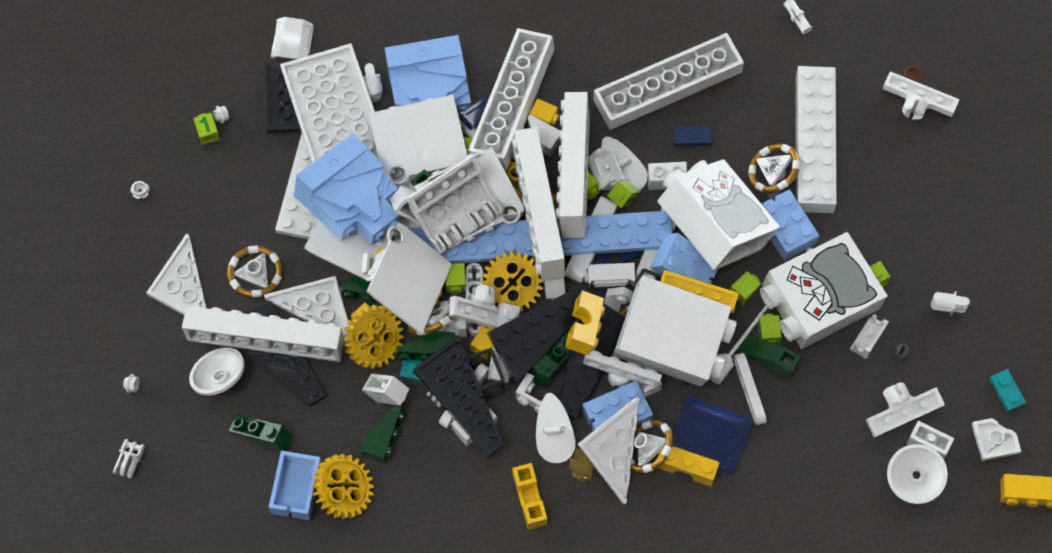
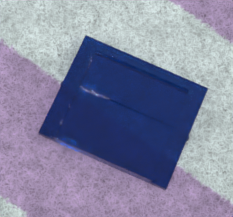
[673,395,754,474]

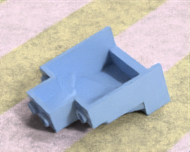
[385,35,471,114]
[294,134,401,245]

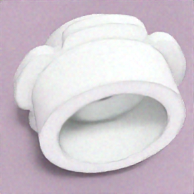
[213,106,229,124]
[131,181,150,199]
[123,374,140,393]

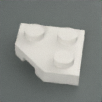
[971,418,1021,461]

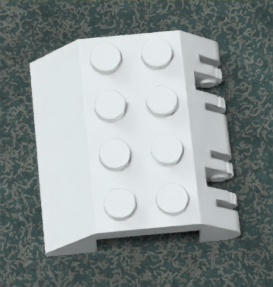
[408,155,504,254]

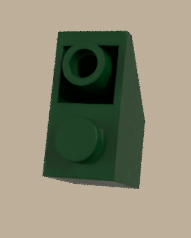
[340,275,378,303]

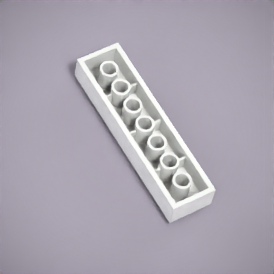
[468,28,555,170]
[593,33,744,130]
[796,66,836,213]
[556,92,590,238]
[512,127,565,281]
[182,305,344,362]

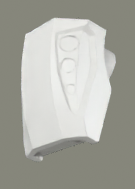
[271,17,314,60]

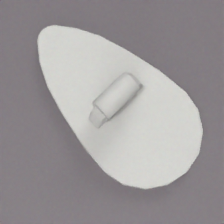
[601,137,647,191]
[536,393,576,463]

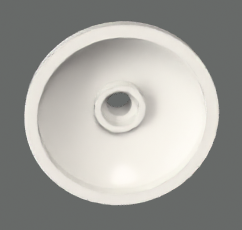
[189,348,245,395]
[887,444,948,504]

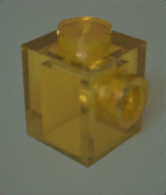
[569,449,593,481]

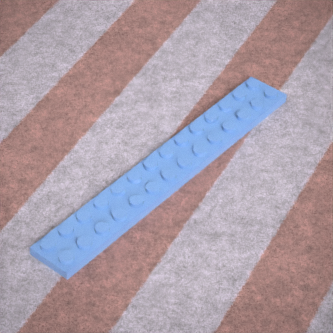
[408,211,672,263]

